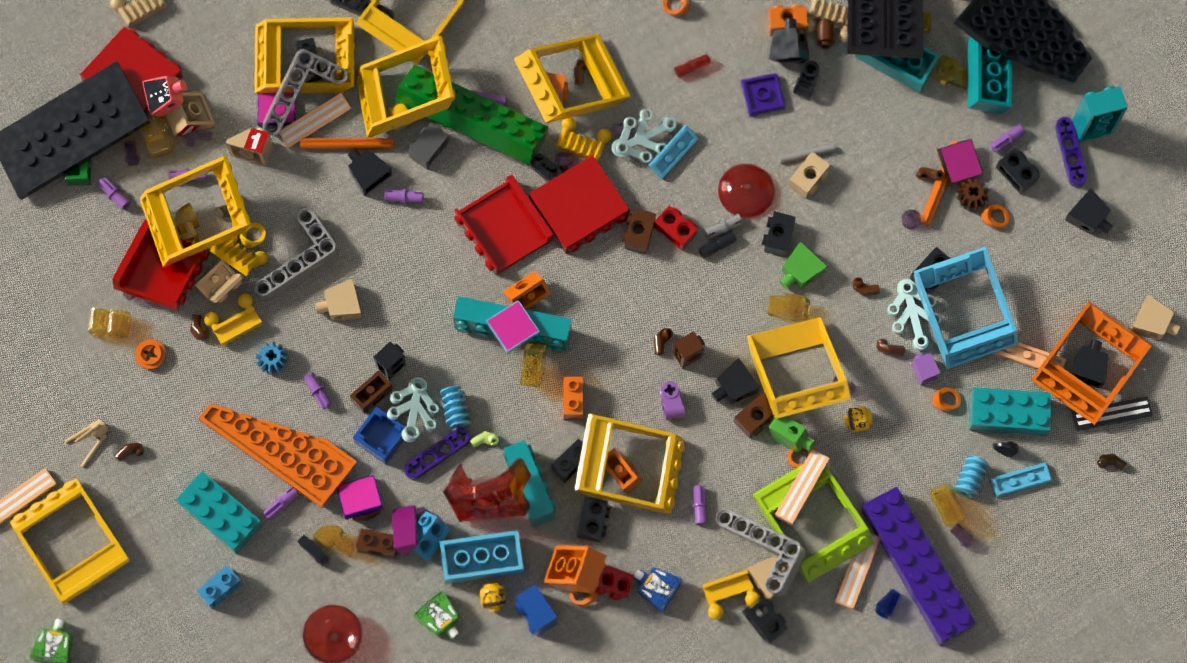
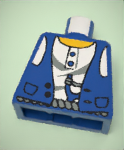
[634,567,683,614]

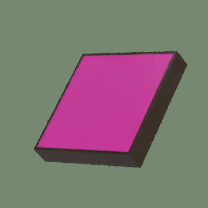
[937,138,983,185]

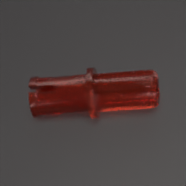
[674,54,711,78]

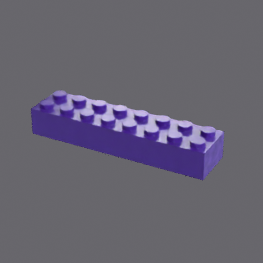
[861,487,976,645]

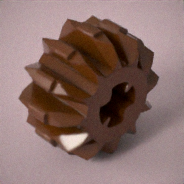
[956,178,988,211]

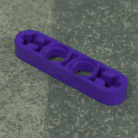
[1055,117,1087,188]
[404,428,470,480]

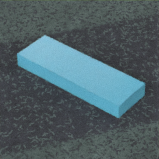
[648,125,699,179]
[990,462,1052,498]

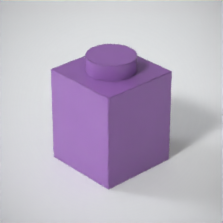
[911,353,940,385]

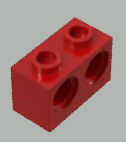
[654,206,698,251]
[594,564,634,601]

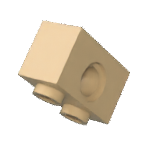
[788,152,830,199]

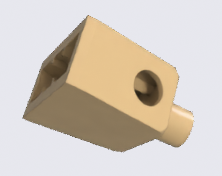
[315,279,362,321]
[1131,295,1180,340]
[747,556,789,600]

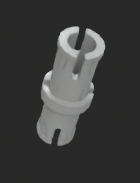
[704,214,743,240]

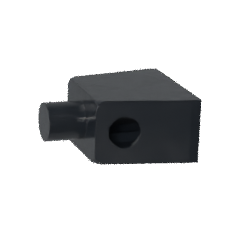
[769,18,809,63]
[348,148,392,196]
[1065,188,1114,235]
[1068,340,1108,389]
[711,358,760,404]

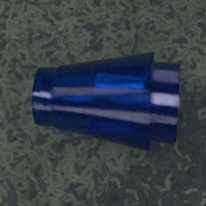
[874,589,901,619]

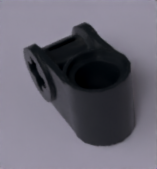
[793,61,820,99]

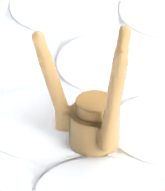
[65,419,109,468]

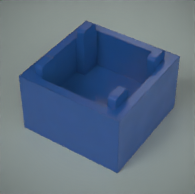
[353,407,409,465]
[515,584,557,637]

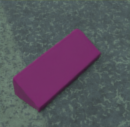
[392,505,418,556]

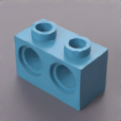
[411,512,451,561]
[197,565,242,610]

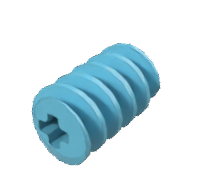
[440,386,471,429]
[953,455,990,499]

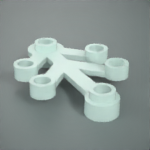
[612,109,677,163]
[887,279,941,351]
[387,377,439,442]

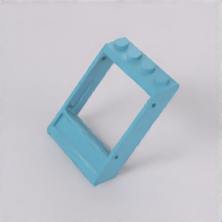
[914,247,1018,369]

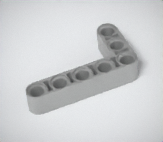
[262,49,348,136]
[254,208,337,301]
[716,509,805,597]

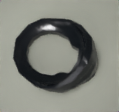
[992,441,1019,458]

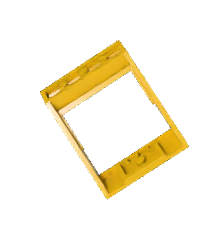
[356,0,467,65]
[255,17,355,94]
[514,33,632,123]
[356,36,455,138]
[140,156,251,267]
[575,414,685,514]
[10,478,130,605]

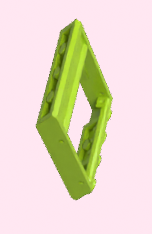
[753,464,875,583]

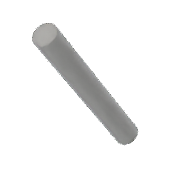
[779,144,835,163]

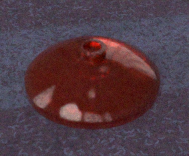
[718,163,775,218]
[303,605,363,663]

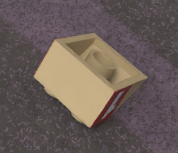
[166,92,215,137]
[226,128,273,166]

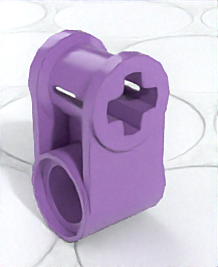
[660,381,685,421]

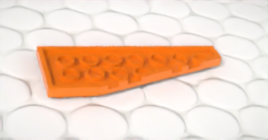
[199,403,358,509]

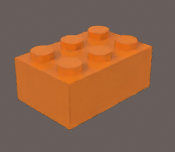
[544,546,607,593]

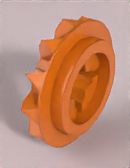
[135,339,166,370]

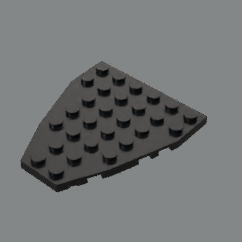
[953,0,1093,83]

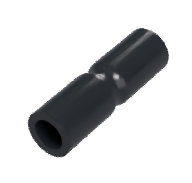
[698,231,737,259]

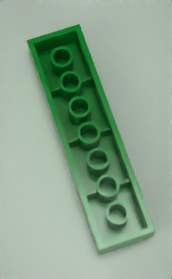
[395,64,548,165]

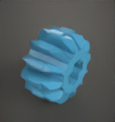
[255,341,289,374]

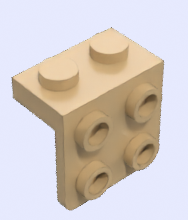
[194,259,243,303]

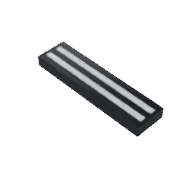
[1072,396,1153,431]

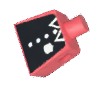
[142,76,188,117]

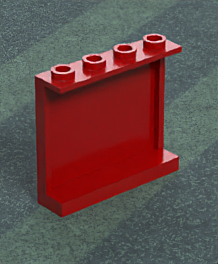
[80,26,183,112]
[529,155,630,254]
[454,174,553,275]
[112,219,210,311]

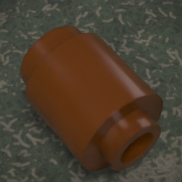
[816,20,835,49]

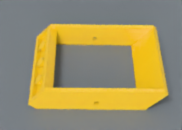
[747,317,851,419]

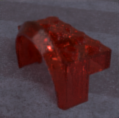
[443,458,532,522]

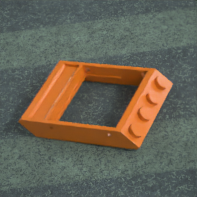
[1031,301,1152,425]

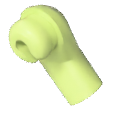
[469,431,499,448]

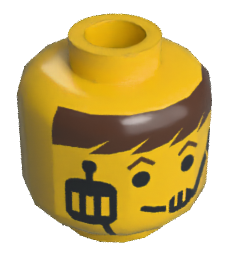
[844,406,873,432]
[480,582,507,612]

